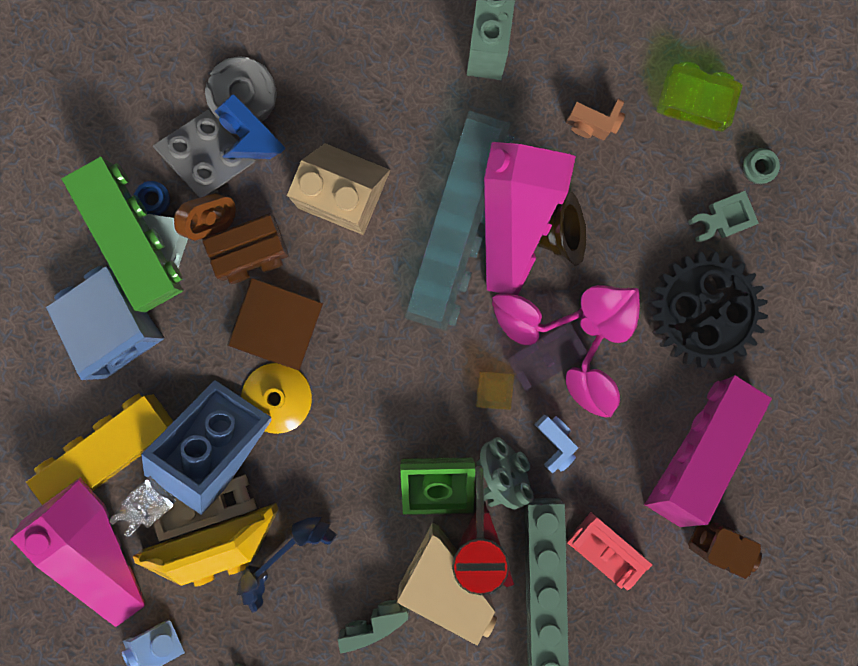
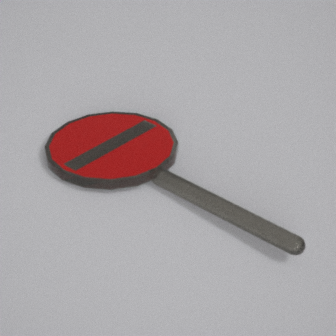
[452,466,509,595]

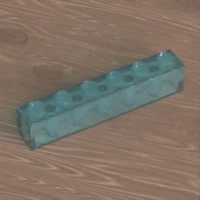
[405,111,514,332]

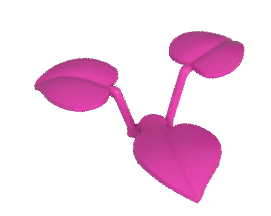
[492,285,640,417]

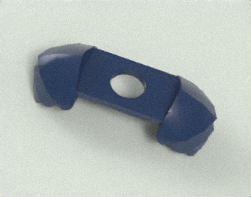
[236,517,337,613]

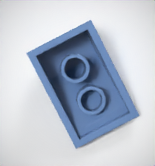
[141,380,271,515]

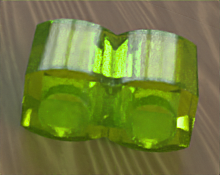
[656,62,743,132]

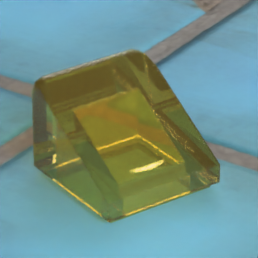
[475,371,514,410]

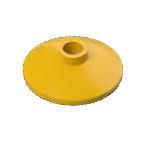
[241,363,312,434]

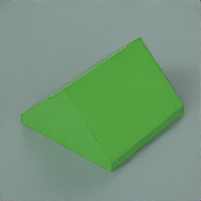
[400,457,475,515]

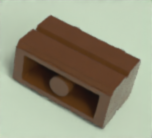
[202,213,289,284]
[688,520,762,579]

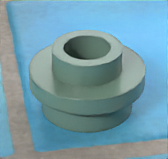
[743,148,780,184]

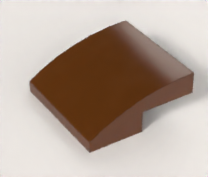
[227,278,323,370]

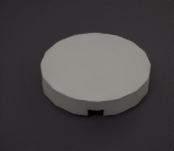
[205,56,277,122]

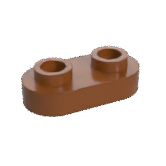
[174,193,236,240]

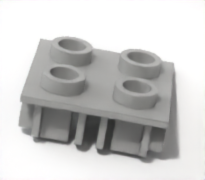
[153,110,256,198]

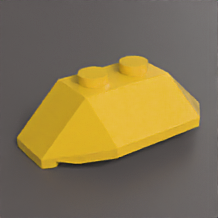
[133,503,279,587]

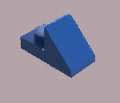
[214,94,285,159]

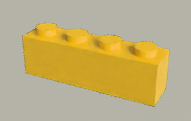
[26,393,174,505]

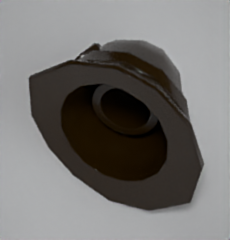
[537,192,586,266]

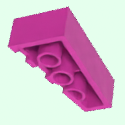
[644,375,772,527]

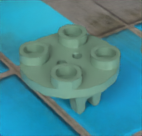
[476,437,534,509]

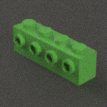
[61,157,184,313]

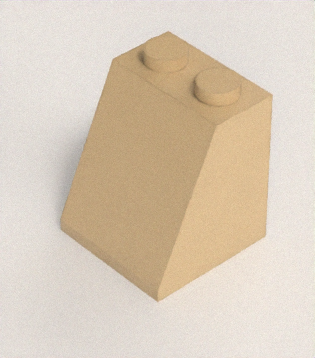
[287,143,390,235]
[397,523,497,646]

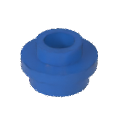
[134,181,170,216]

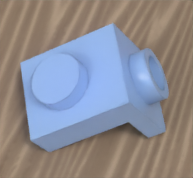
[534,415,578,473]
[122,620,185,666]

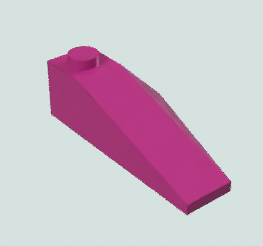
[484,142,576,295]
[10,478,145,627]

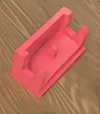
[566,512,652,591]

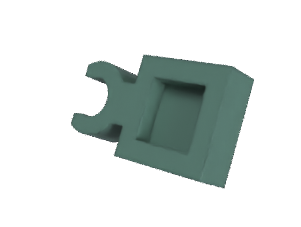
[688,191,759,242]

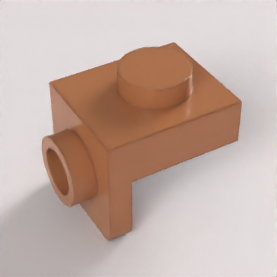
[566,99,626,141]

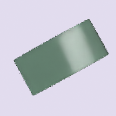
[338,600,409,654]

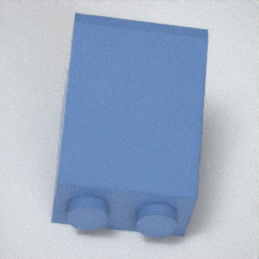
[46,266,164,380]

